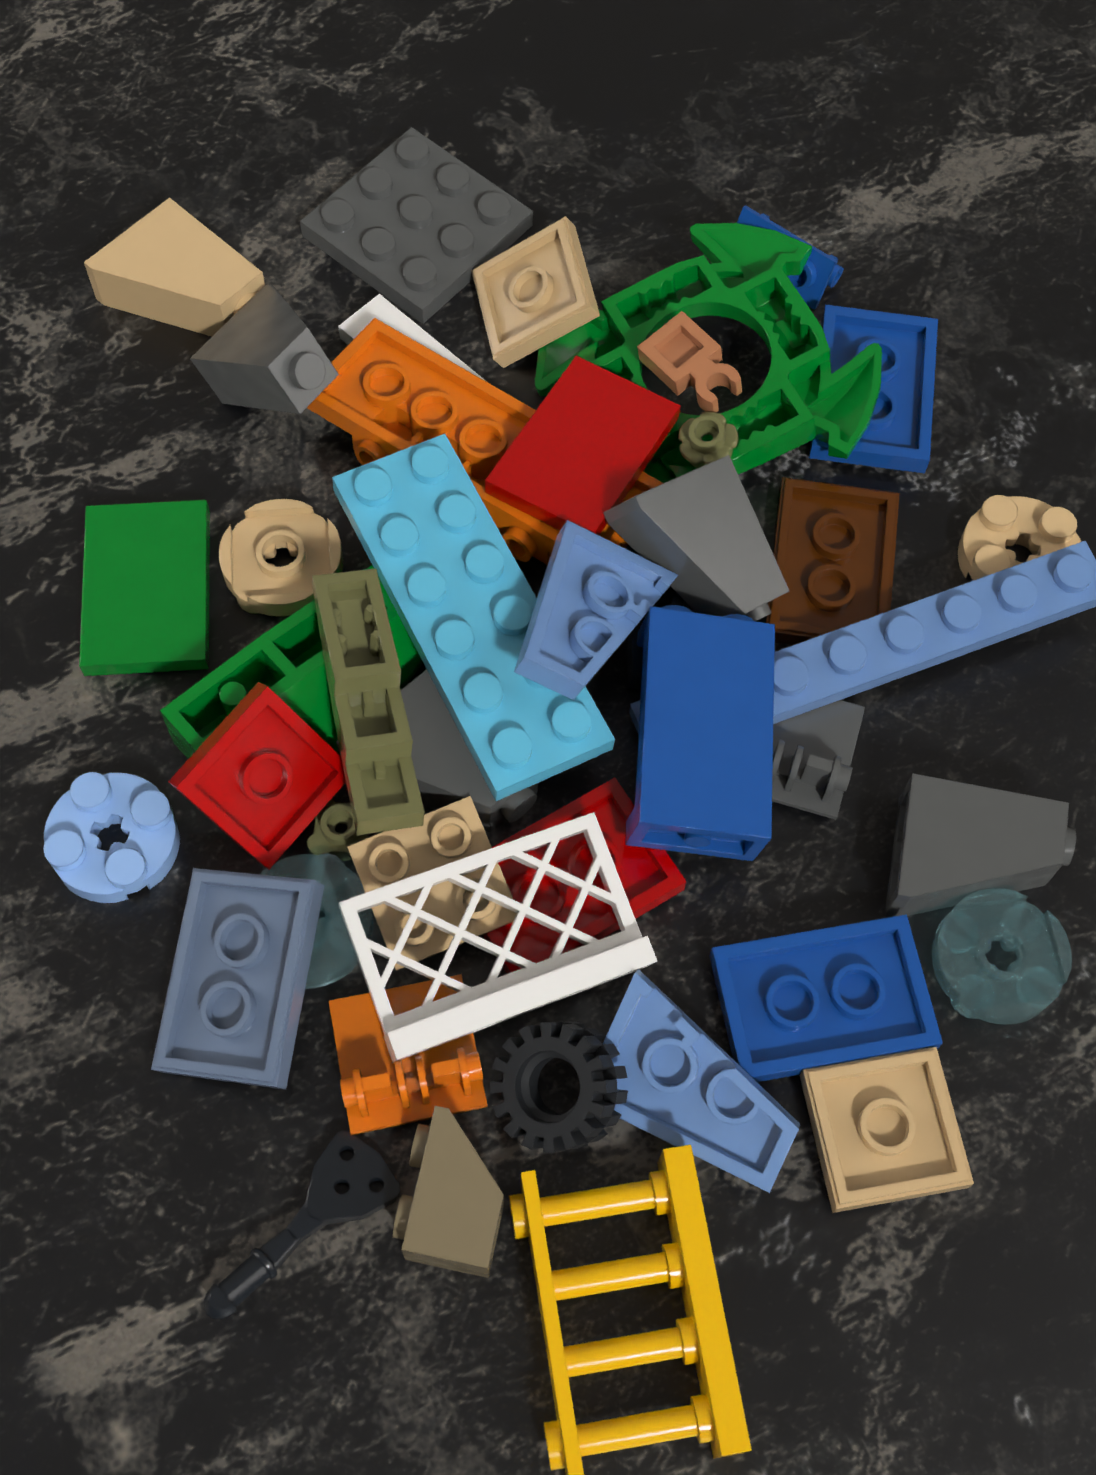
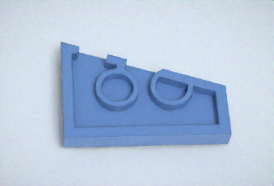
[514,520,678,700]
[578,969,800,1193]

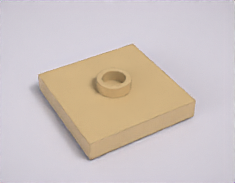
[472,216,600,368]
[799,1046,974,1213]

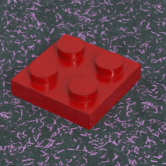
[168,682,346,870]

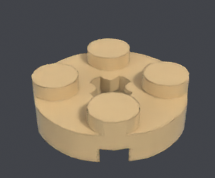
[958,495,1081,581]
[219,499,343,616]

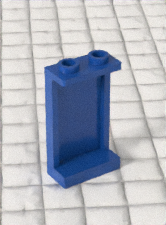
[625,605,775,861]

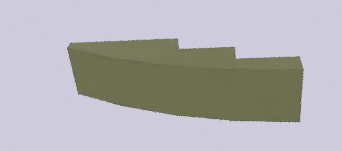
[312,569,425,835]

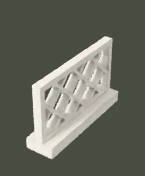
[338,812,657,1063]

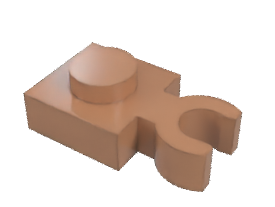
[637,311,742,413]

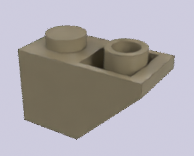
[393,1106,504,1278]

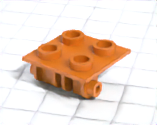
[329,974,488,1135]

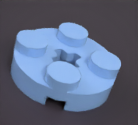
[43,772,180,903]

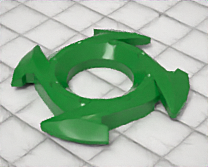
[535,223,882,483]

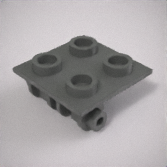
[772,700,865,820]

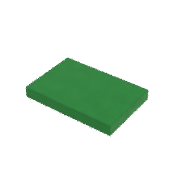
[79,500,210,676]

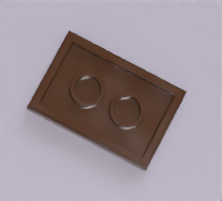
[765,477,900,645]

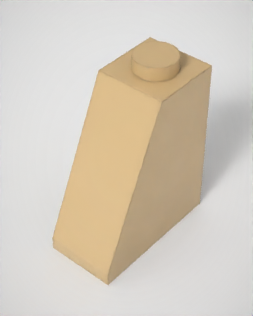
[84,198,265,337]

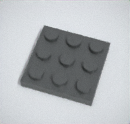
[300,127,533,324]

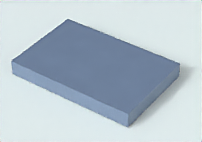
[151,868,325,1090]

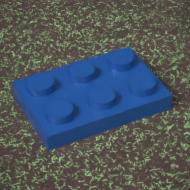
[809,305,938,473]
[709,914,943,1082]

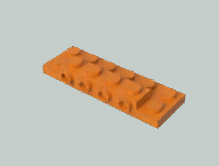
[307,318,664,565]

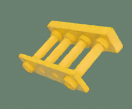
[509,1145,752,1475]

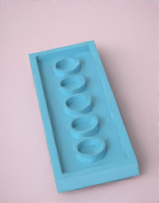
[332,434,615,801]

